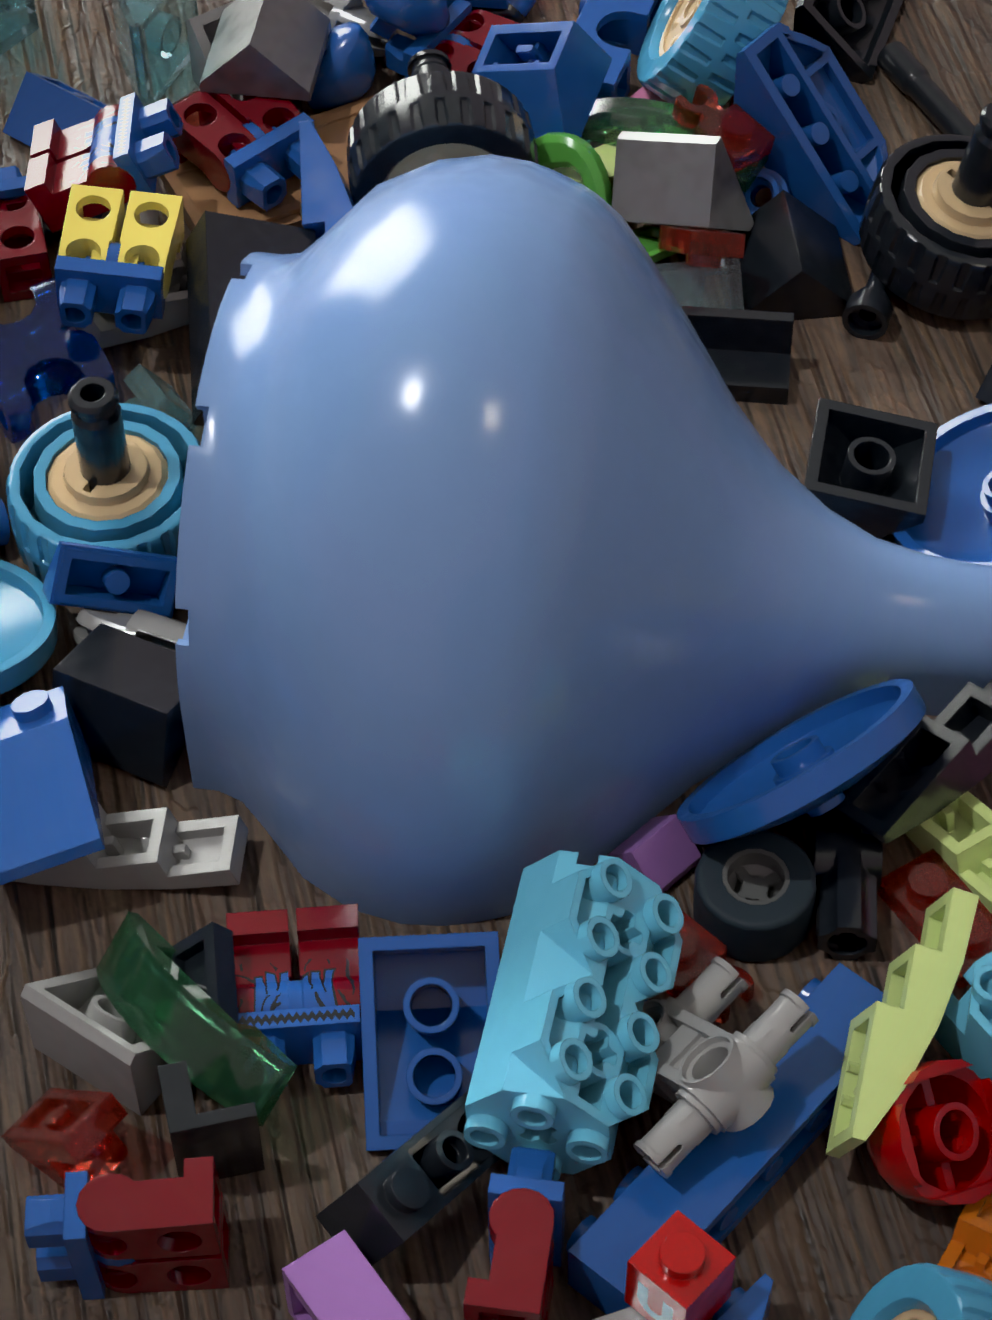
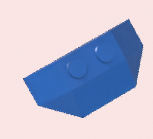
[733,22,888,246]

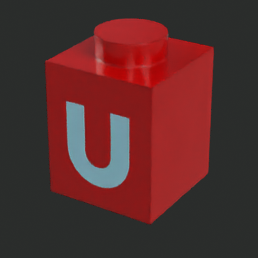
[624,1210,736,1320]

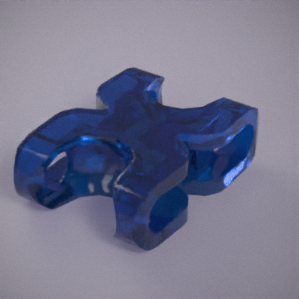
[0,277,119,444]

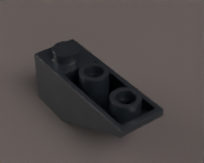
[315,1090,500,1266]

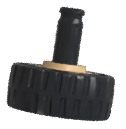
[347,49,539,205]
[859,103,992,320]

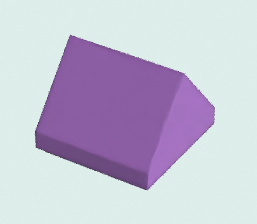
[607,814,701,893]

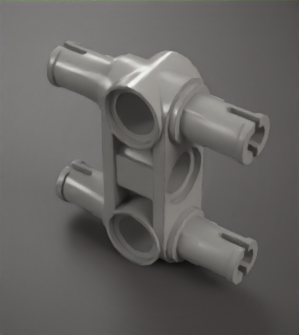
[633,956,819,1179]

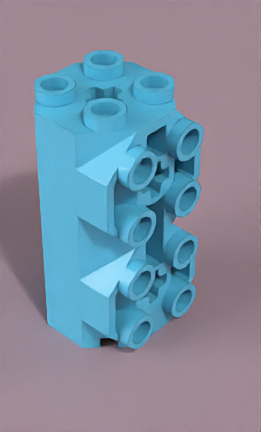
[464,850,684,1181]

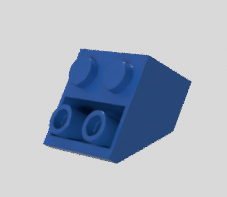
[472,21,612,139]

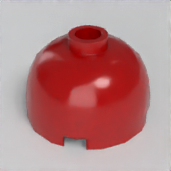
[867,1059,992,1206]

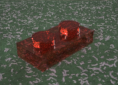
[877,848,992,989]

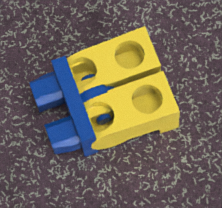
[54,184,184,335]

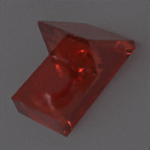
[1,1088,128,1189]

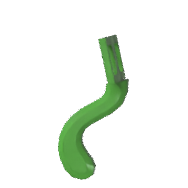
[536,132,696,263]

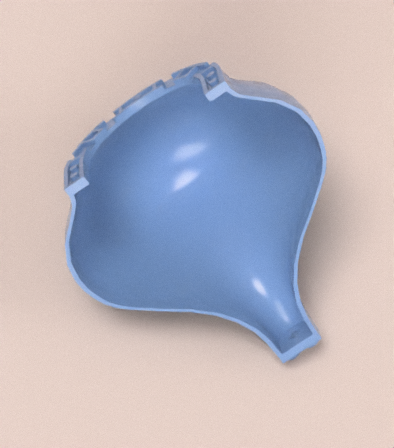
[175,154,992,926]

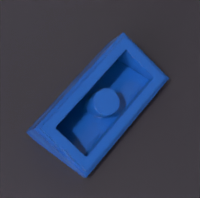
[42,541,177,619]

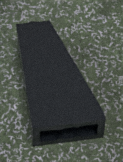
[186,211,316,426]

